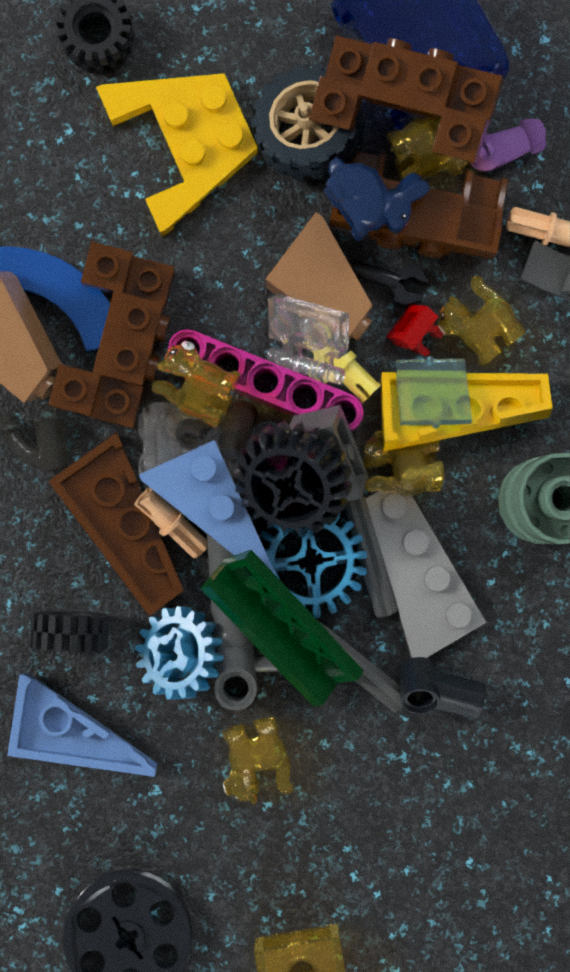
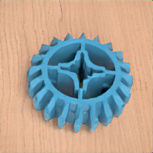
[260,513,367,618]

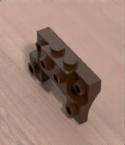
[309,36,504,164]
[329,151,508,259]
[48,241,176,430]

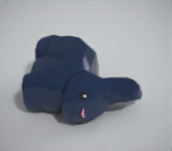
[324,157,430,241]

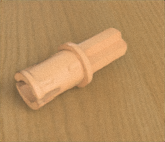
[506,207,570,247]
[134,488,208,558]

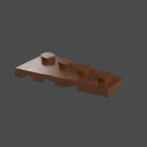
[48,433,184,617]

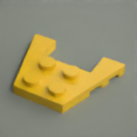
[96,73,258,236]

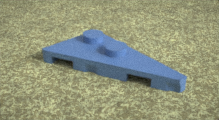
[139,440,277,576]
[7,672,158,777]

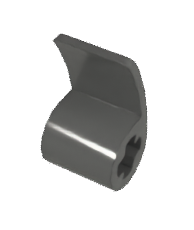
[521,241,570,301]

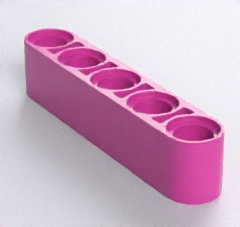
[168,329,364,432]

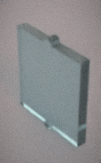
[395,356,472,428]

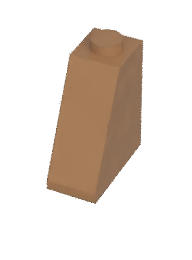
[266,212,372,346]
[0,271,62,403]

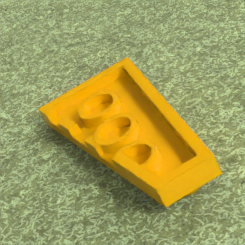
[380,372,552,452]

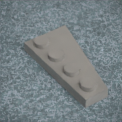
[366,478,486,658]

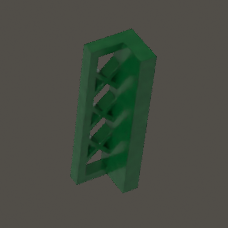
[200,550,364,707]

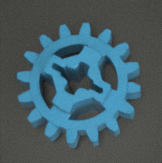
[135,606,224,700]

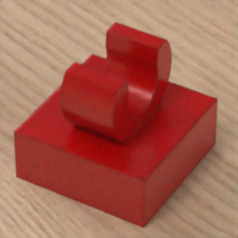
[386,305,443,356]

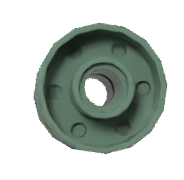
[498,453,570,544]

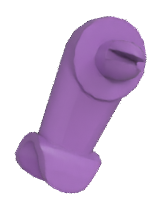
[470,119,546,173]

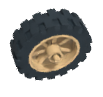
[251,64,365,181]

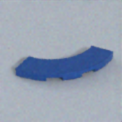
[0,246,110,354]

